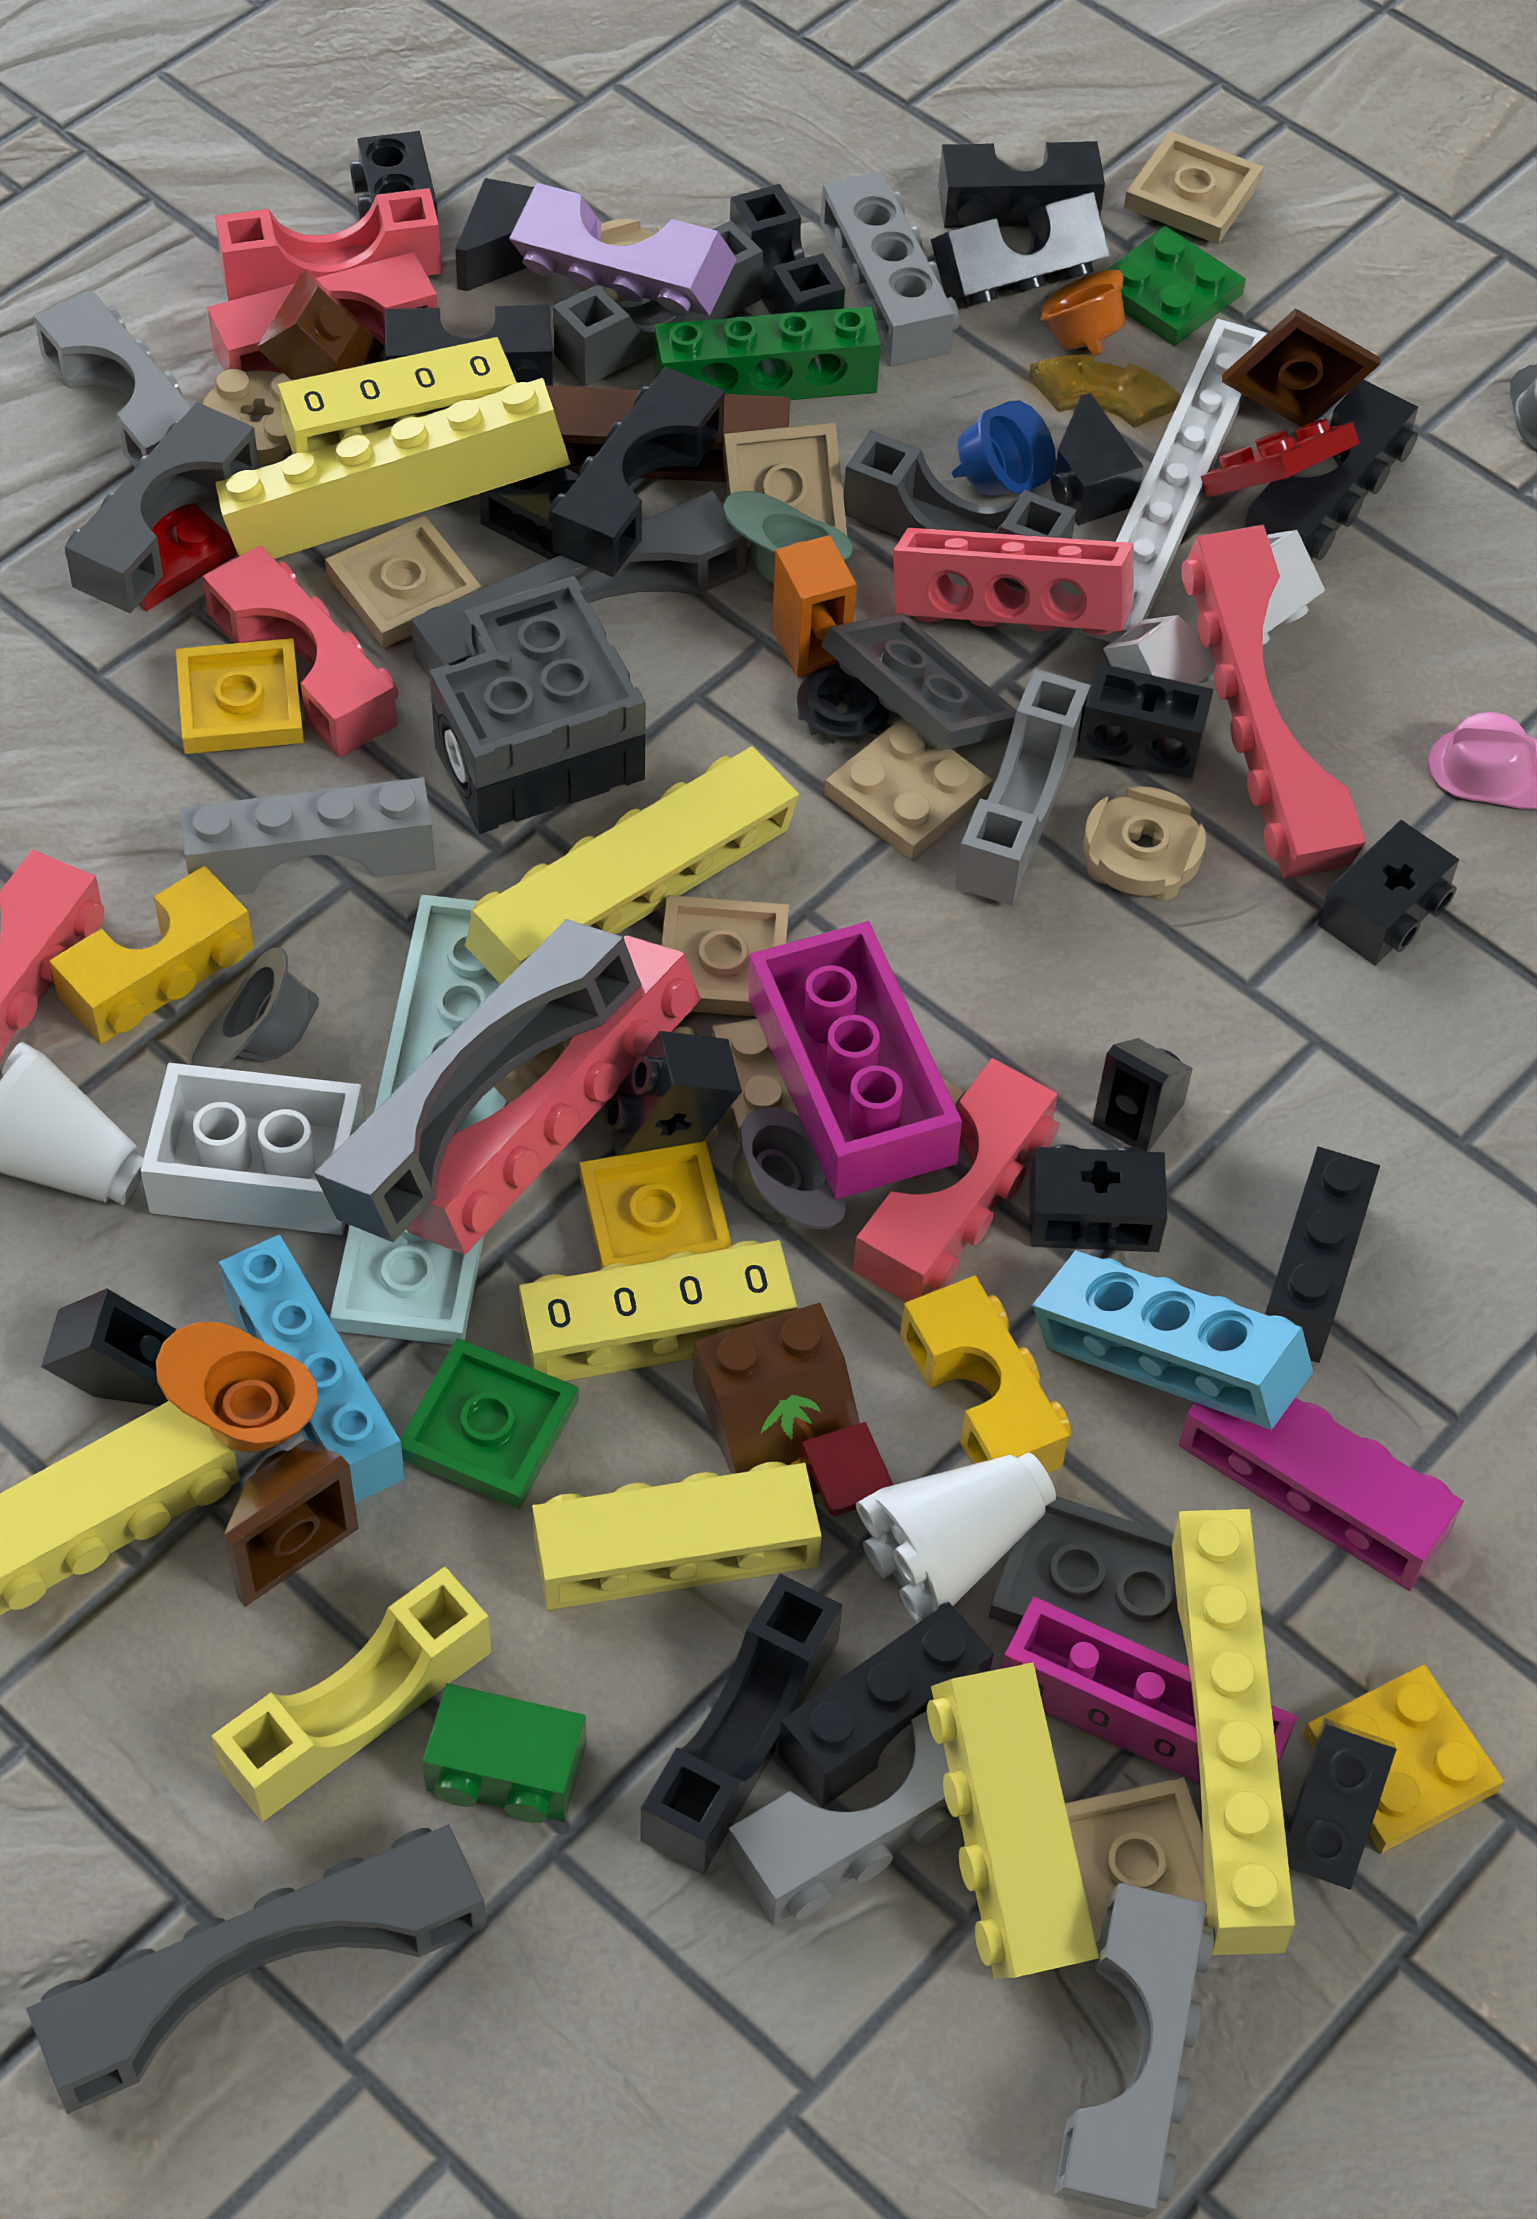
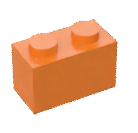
[772,535,857,677]

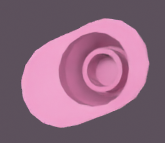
[1428,712,1537,810]

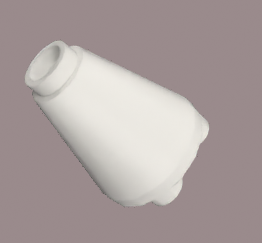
[0,1042,144,1205]
[856,1452,1056,1624]

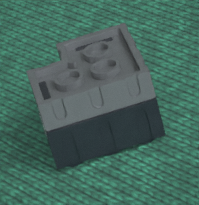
[429,576,646,834]

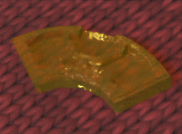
[1029,355,1181,428]

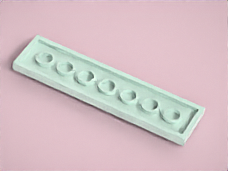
[330,895,509,1345]

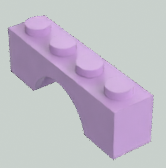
[509,183,737,316]

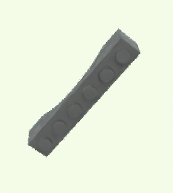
[411,491,748,679]
[314,919,642,1242]
[26,1824,487,2114]

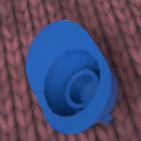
[951,400,1056,496]

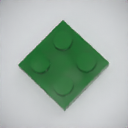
[1105,226,1246,346]
[400,1338,579,1509]

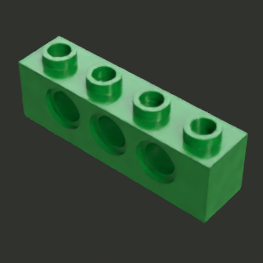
[654,306,881,400]

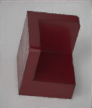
[800,1422,893,1516]

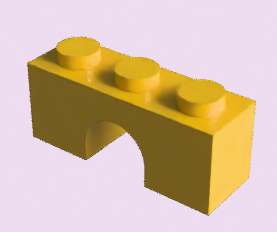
[49,865,254,1044]
[900,1275,1072,1473]

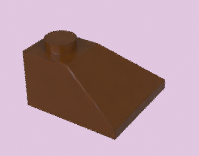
[257,270,385,381]
[1222,308,1380,427]
[224,1439,359,1607]

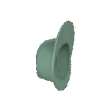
[723,491,853,584]

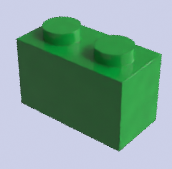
[422,1683,587,1823]

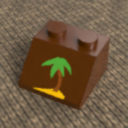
[693,1302,860,1474]

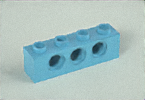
[219,1234,405,1504]
[1033,1250,1313,1430]

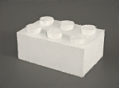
[140,1063,365,1235]

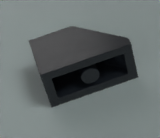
[455,178,534,291]
[1050,393,1144,526]
[1092,1038,1193,1152]
[41,1288,177,1406]

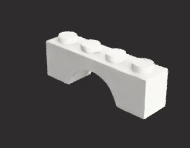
[1103,530,1325,685]

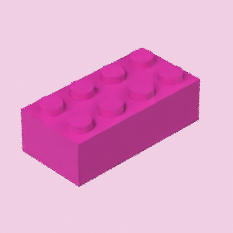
[748,921,962,1200]

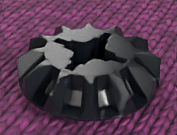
[797,664,889,744]

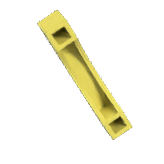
[1172,1509,1295,1955]

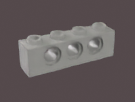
[820,171,959,367]

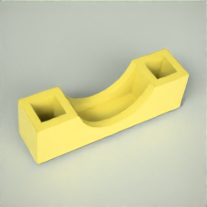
[211,1566,492,1823]

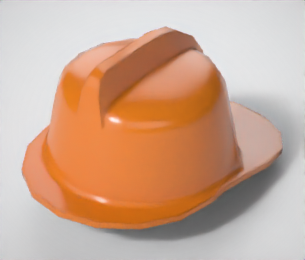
[1040,270,1125,356]
[156,1322,318,1452]

